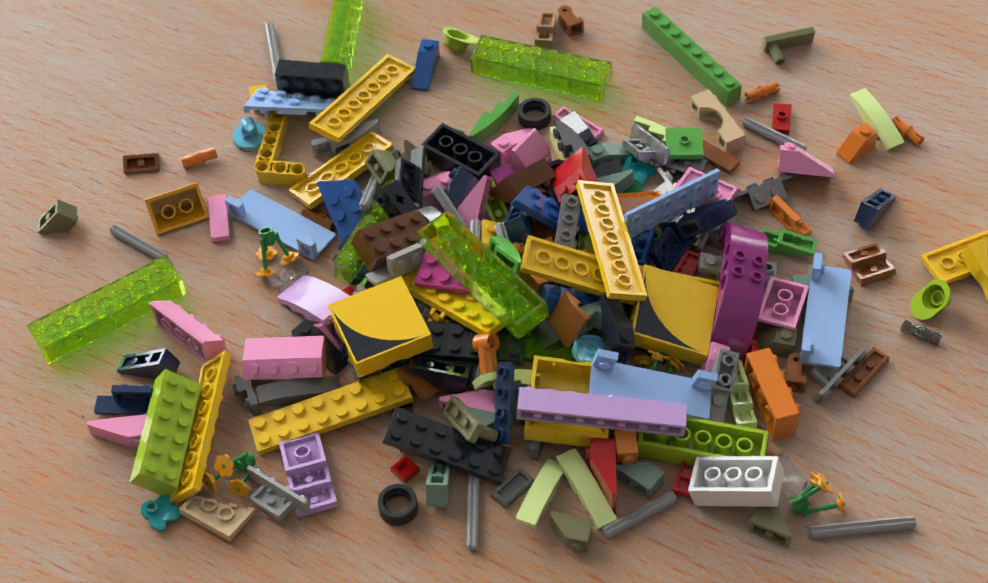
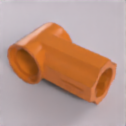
[472,333,499,374]

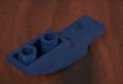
[659,197,738,240]

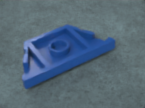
[316,180,370,241]
[511,185,560,231]

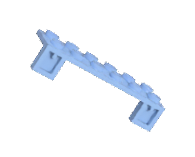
[623,169,720,238]
[225,189,336,261]
[799,253,852,369]
[589,349,718,420]

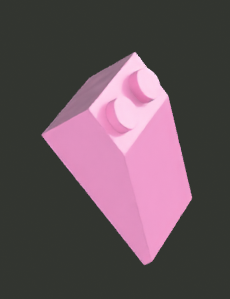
[778,143,834,177]
[758,276,809,331]

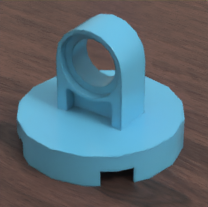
[232,117,266,152]
[571,335,604,362]

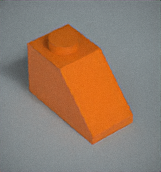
[836,123,878,164]
[614,430,638,464]

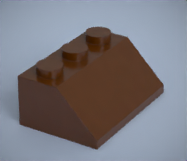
[488,158,556,203]

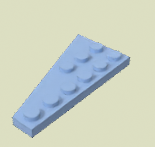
[243,88,336,115]

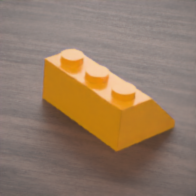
[144,182,209,235]

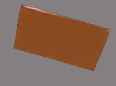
[123,153,161,174]
[301,207,336,232]

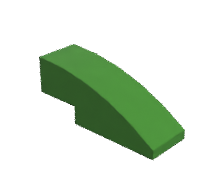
[486,236,522,280]

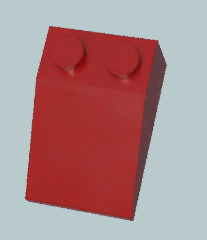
[554,147,598,204]
[586,438,617,515]

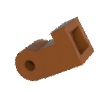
[558,5,584,37]
[785,352,807,393]

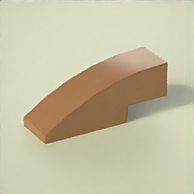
[535,12,557,53]

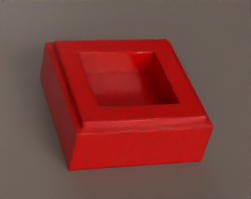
[390,455,420,484]

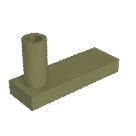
[762,27,815,65]
[442,395,498,443]

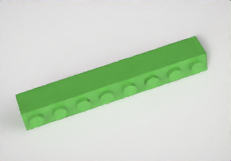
[642,6,742,107]

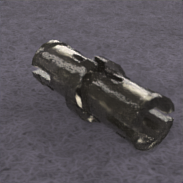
[900,319,943,346]

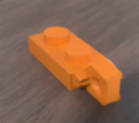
[769,195,812,236]

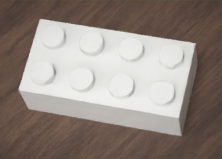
[688,456,784,507]

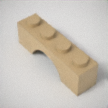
[690,89,746,153]

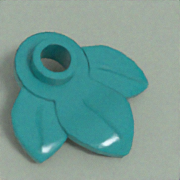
[621,155,656,186]
[141,495,182,531]

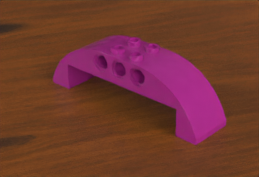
[710,222,768,361]

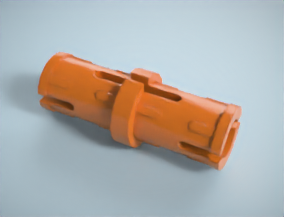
[744,81,780,103]
[892,116,925,146]
[180,147,218,169]

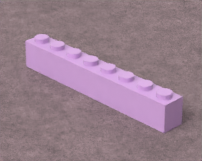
[516,387,687,437]

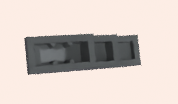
[256,376,341,406]

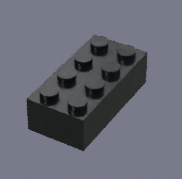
[274,59,350,100]
[421,123,501,186]

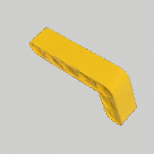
[254,110,307,186]

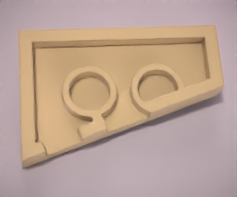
[179,495,256,541]

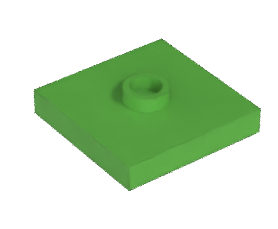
[665,128,704,160]

